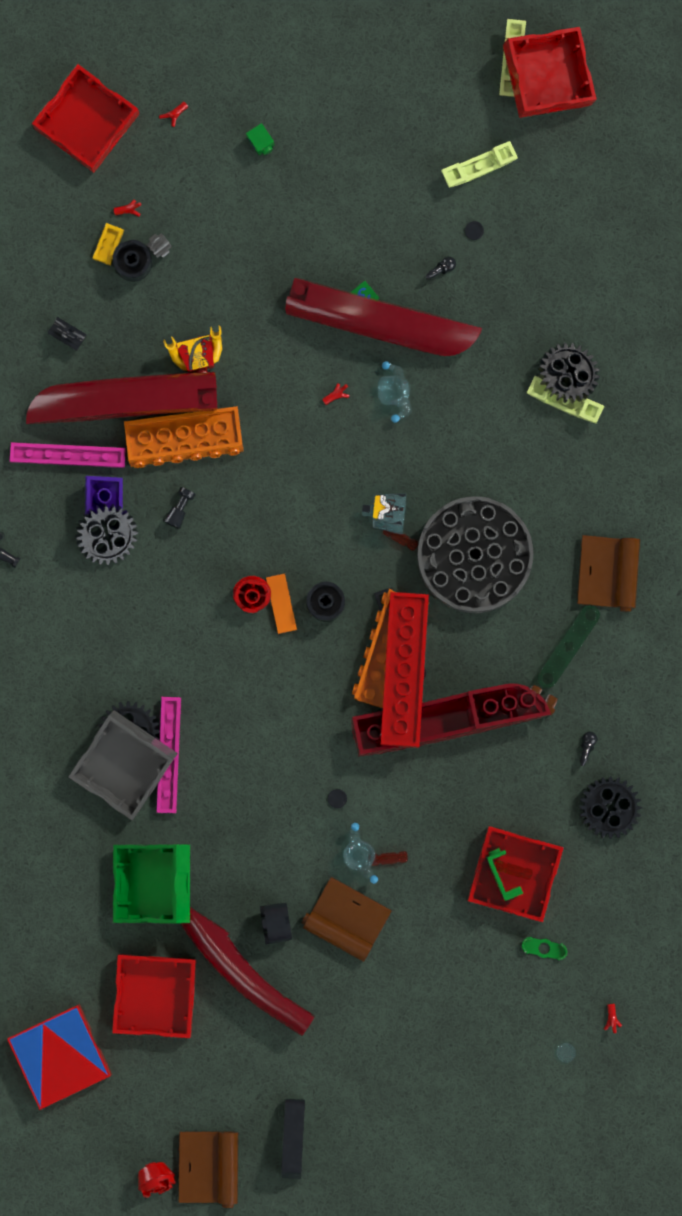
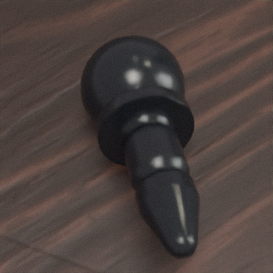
[425,256,456,279]
[580,731,598,766]

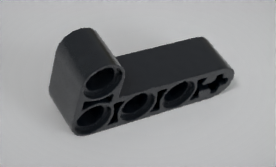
[282,1099,305,1179]

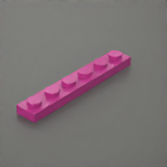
[10,443,126,468]
[157,697,181,813]

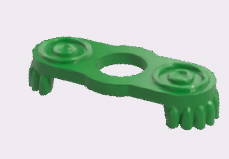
[522,937,568,960]

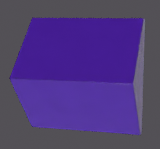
[85,476,123,515]

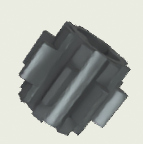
[146,233,172,258]

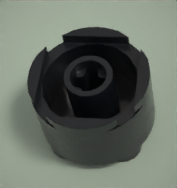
[113,240,152,282]
[307,581,345,622]
[260,902,292,945]

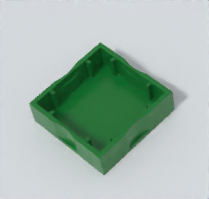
[113,844,190,923]

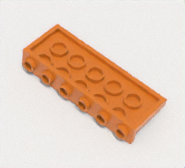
[124,406,244,468]
[352,589,429,709]

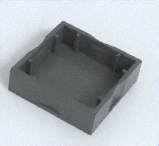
[69,710,178,820]

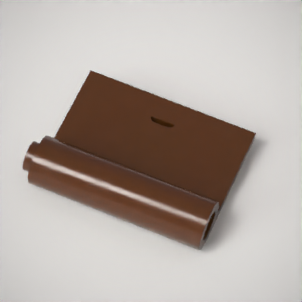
[577,535,640,612]
[301,877,392,962]
[179,1131,238,1208]

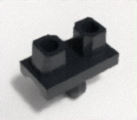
[47,317,87,351]

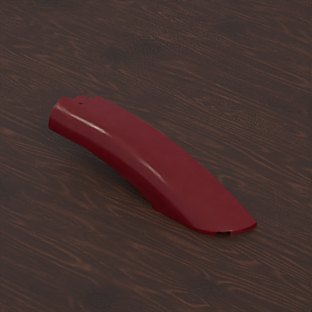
[286,278,482,356]
[26,372,218,424]
[351,683,551,757]
[180,907,315,1036]

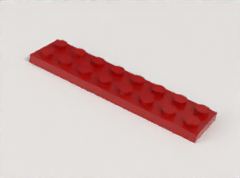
[380,592,429,748]

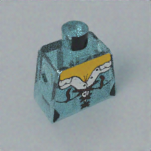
[362,493,407,534]

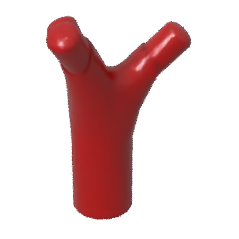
[159,102,188,127]
[114,200,141,217]
[322,383,349,405]
[604,1004,622,1034]

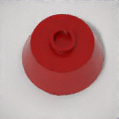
[233,576,271,613]
[138,1162,176,1198]

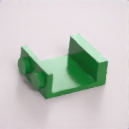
[486,848,523,901]

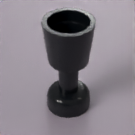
[163,487,196,529]

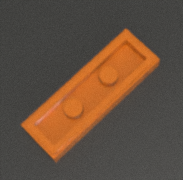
[266,574,297,634]

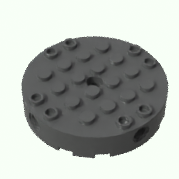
[417,496,533,613]

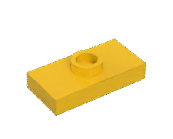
[93,223,124,266]

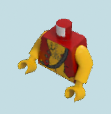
[163,326,222,373]

